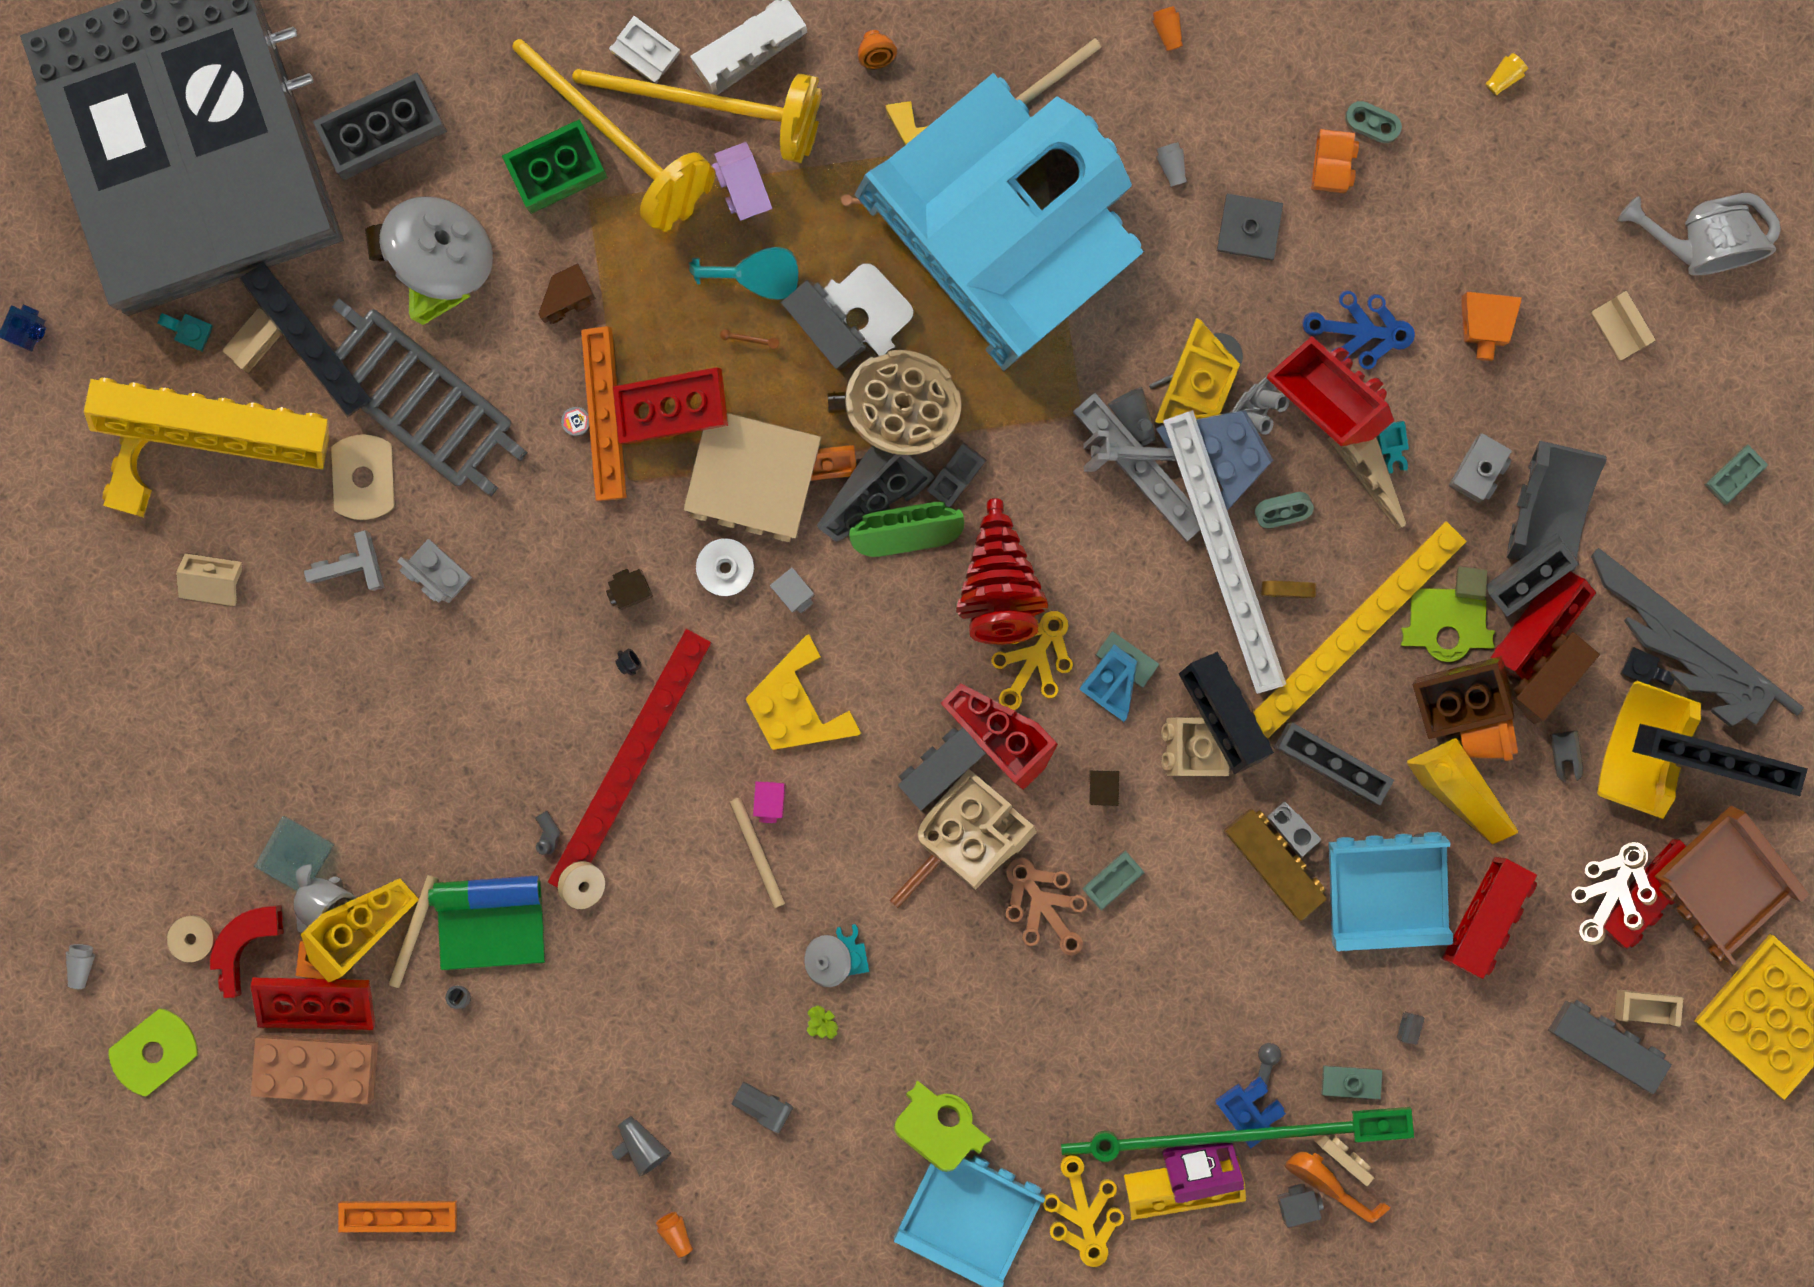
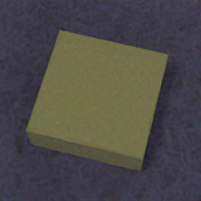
[1455,566,1487,600]

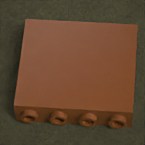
[1655,806,1809,965]

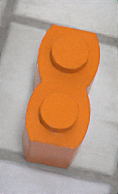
[1311,129,1359,193]

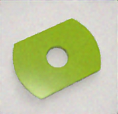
[109,1008,198,1097]

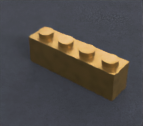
[1223,809,1327,922]

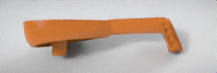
[1284,1152,1391,1223]

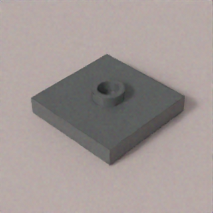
[1216,194,1283,261]

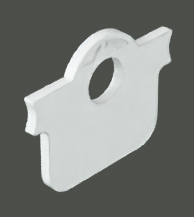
[825,264,913,356]

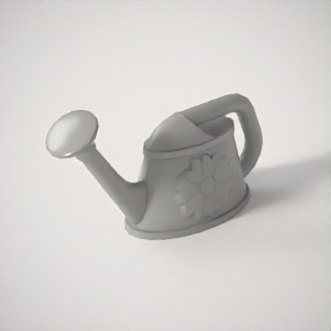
[1617,193,1781,275]

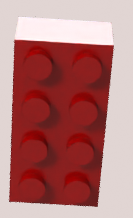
[1441,857,1537,979]

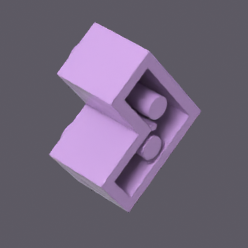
[712,142,772,221]

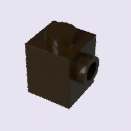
[606,569,653,610]

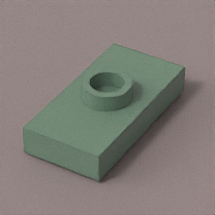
[1704,444,1768,505]
[1095,631,1159,688]
[1082,851,1145,911]
[1321,1065,1382,1099]

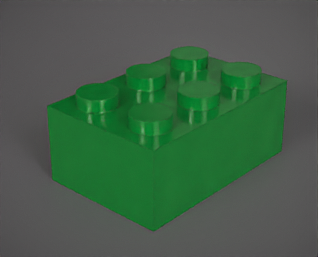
[502,119,608,214]

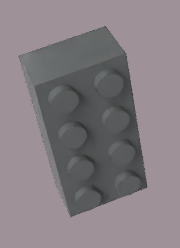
[313,73,447,180]

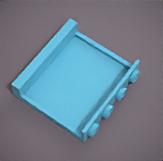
[1329,832,1453,951]
[894,1155,1045,1287]

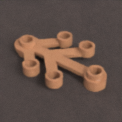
[1005,858,1087,956]

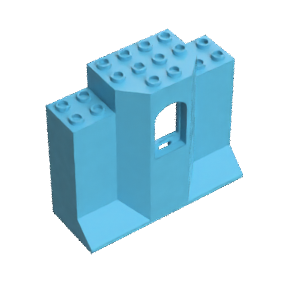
[854,73,1143,371]

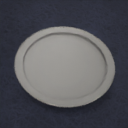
[804,935,851,987]

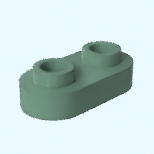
[1345,101,1402,143]
[1255,492,1314,528]

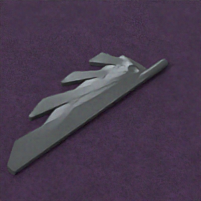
[1591,548,1804,727]

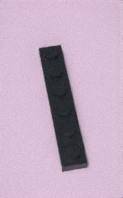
[240,262,371,418]

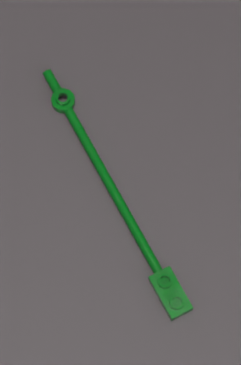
[1061,1107,1414,1162]

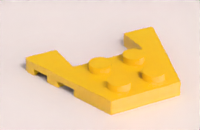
[745,634,862,750]

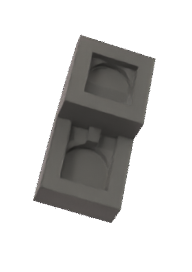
[927,443,987,507]

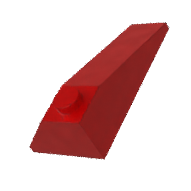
[940,683,1058,790]

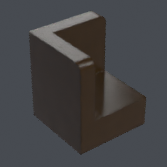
[1088,770,1119,806]

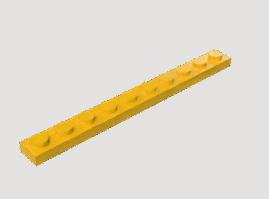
[1253,521,1467,739]

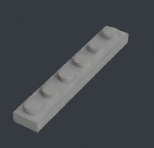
[1073,393,1200,542]

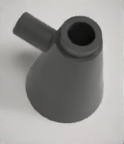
[1108,387,1156,446]
[612,1116,671,1177]

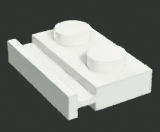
[609,16,680,84]

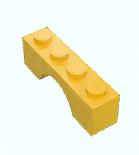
[102,436,152,518]

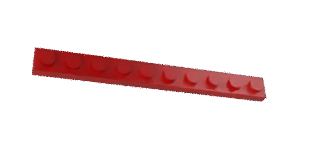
[548,629,712,888]

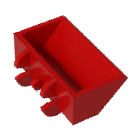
[1266,336,1394,447]

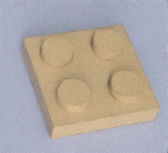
[1314,1134,1374,1186]

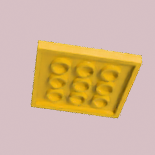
[1694,934,1814,1100]

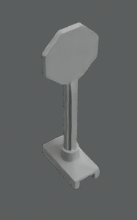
[1083,430,1219,483]

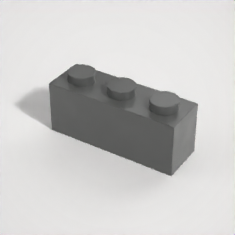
[781,280,867,370]
[1486,533,1579,617]
[898,727,986,811]

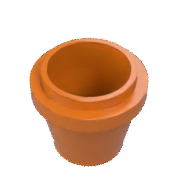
[1460,719,1518,761]

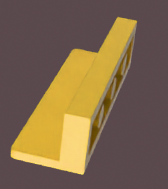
[1124,1156,1246,1220]

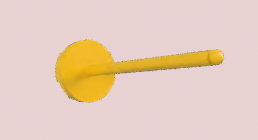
[512,39,716,232]
[572,69,822,163]

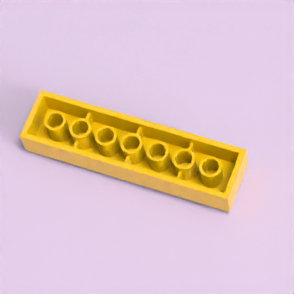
[84,378,329,470]

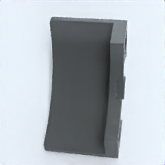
[1506,441,1607,572]

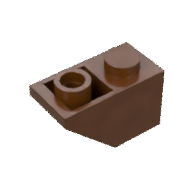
[538,263,596,324]

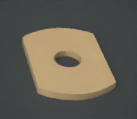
[331,434,395,520]

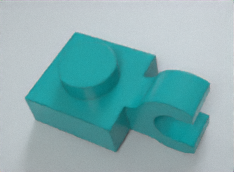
[157,313,213,352]

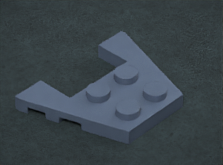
[1156,410,1273,511]

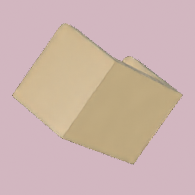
[1614,989,1683,1027]

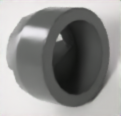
[445,985,471,1009]

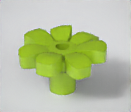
[807,1005,838,1039]

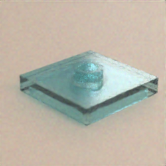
[254,816,335,891]

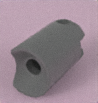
[1550,731,1583,783]

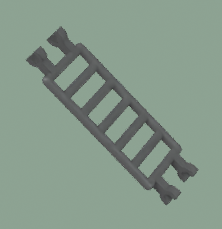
[332,298,528,497]

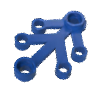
[1302,290,1415,369]

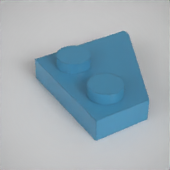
[1079,645,1137,722]

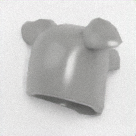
[294,864,357,933]

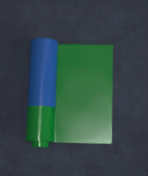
[428,875,545,970]

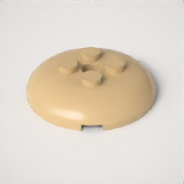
[845,350,961,455]

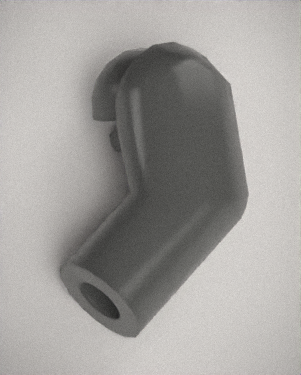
[535,811,560,855]

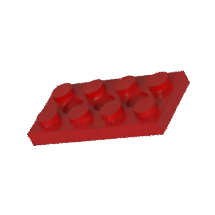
[613,367,728,444]
[250,977,375,1030]

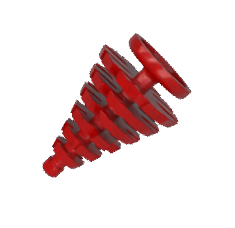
[956,498,1048,644]

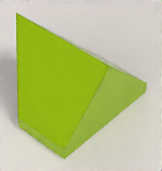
[409,288,471,325]

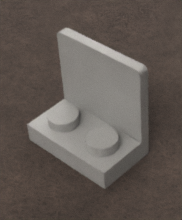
[397,539,472,603]

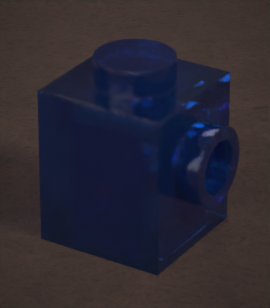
[0,304,46,352]

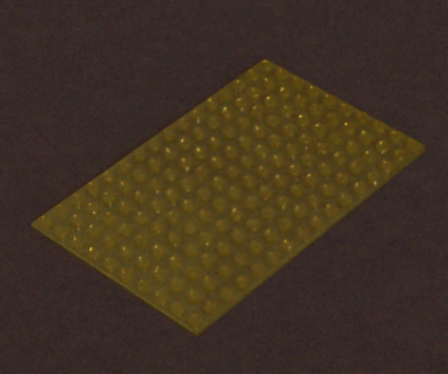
[589,155,1081,481]

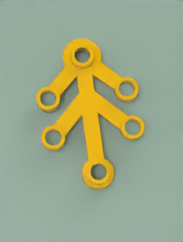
[991,611,1073,710]
[1043,1155,1124,1267]

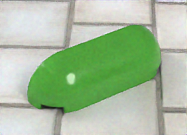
[849,502,965,557]

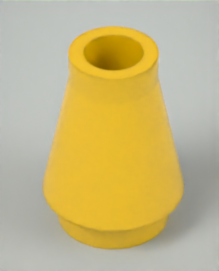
[1485,53,1528,96]

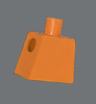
[1461,292,1522,361]

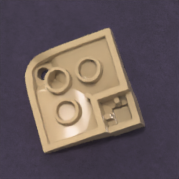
[918,769,1037,890]

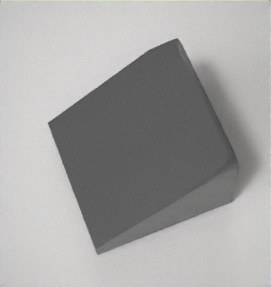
[1397,1011,1425,1045]

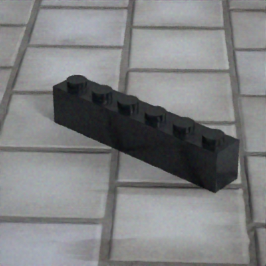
[1632,724,1808,797]

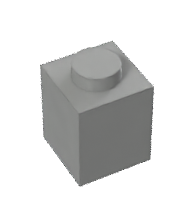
[770,568,815,614]

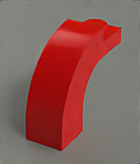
[210,905,284,998]

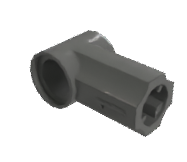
[731,1081,794,1133]

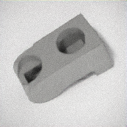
[1267,801,1321,859]

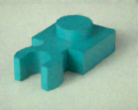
[1376,421,1409,473]
[836,924,869,976]

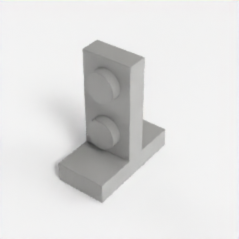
[304,530,385,591]

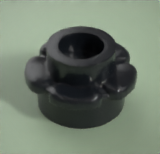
[615,648,641,676]

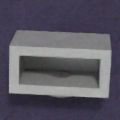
[1448,433,1512,503]

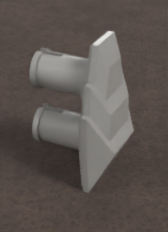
[1231,376,1290,435]

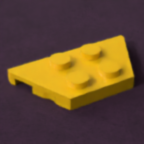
[1155,318,1240,423]

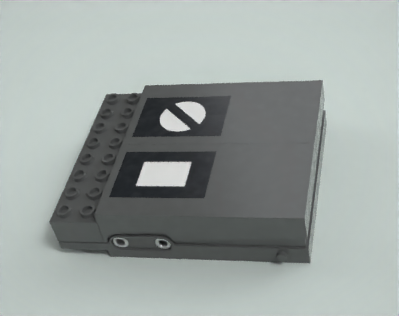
[20,0,344,316]

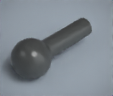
[1257,1043,1281,1098]

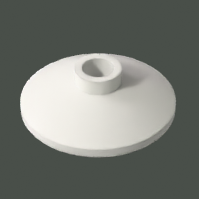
[696,539,754,596]

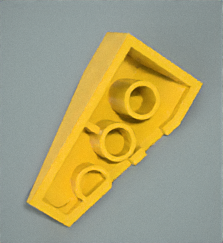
[1407,738,1518,844]
[301,878,419,982]

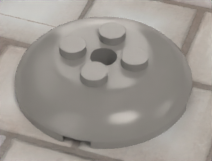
[380,196,493,300]

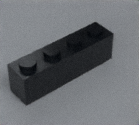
[1178,651,1274,775]

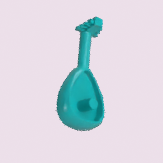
[689,247,799,299]

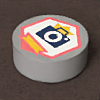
[561,407,590,437]

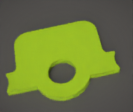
[1401,588,1495,662]
[894,1081,991,1172]

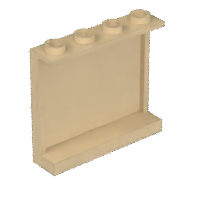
[684,413,822,542]

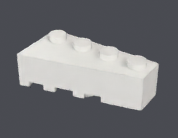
[690,0,807,95]

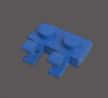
[1216,1077,1286,1149]

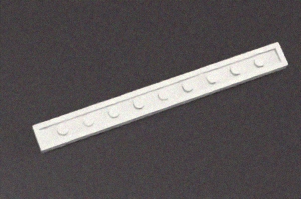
[1163,410,1286,694]

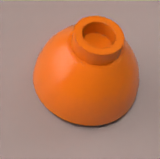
[858,30,897,69]

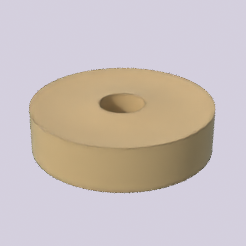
[558,861,605,909]
[167,915,216,962]

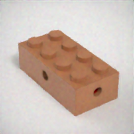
[251,1035,378,1104]

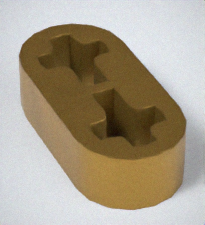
[1261,581,1316,598]

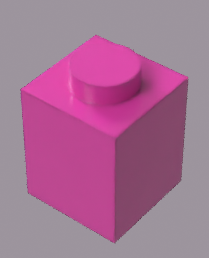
[753,781,786,823]

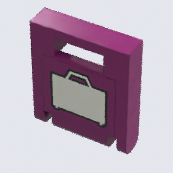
[1162,1142,1244,1203]

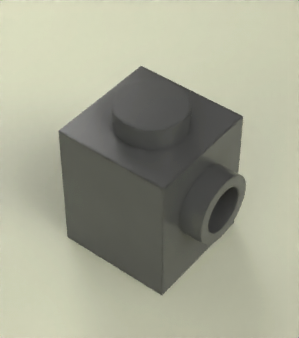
[1277,1184,1324,1228]

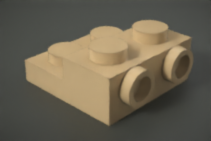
[1161,717,1229,776]

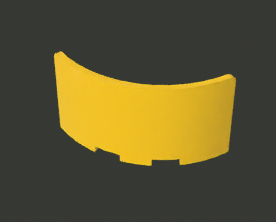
[1597,681,1701,819]

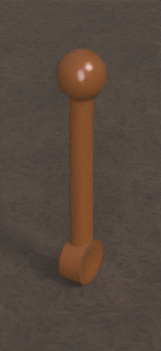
[720,329,779,349]

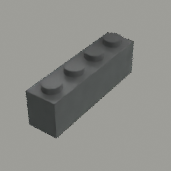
[1274,722,1394,805]
[1548,1000,1672,1094]

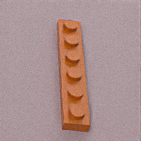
[581,326,627,501]

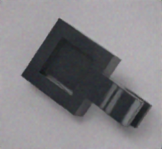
[1620,647,1675,686]

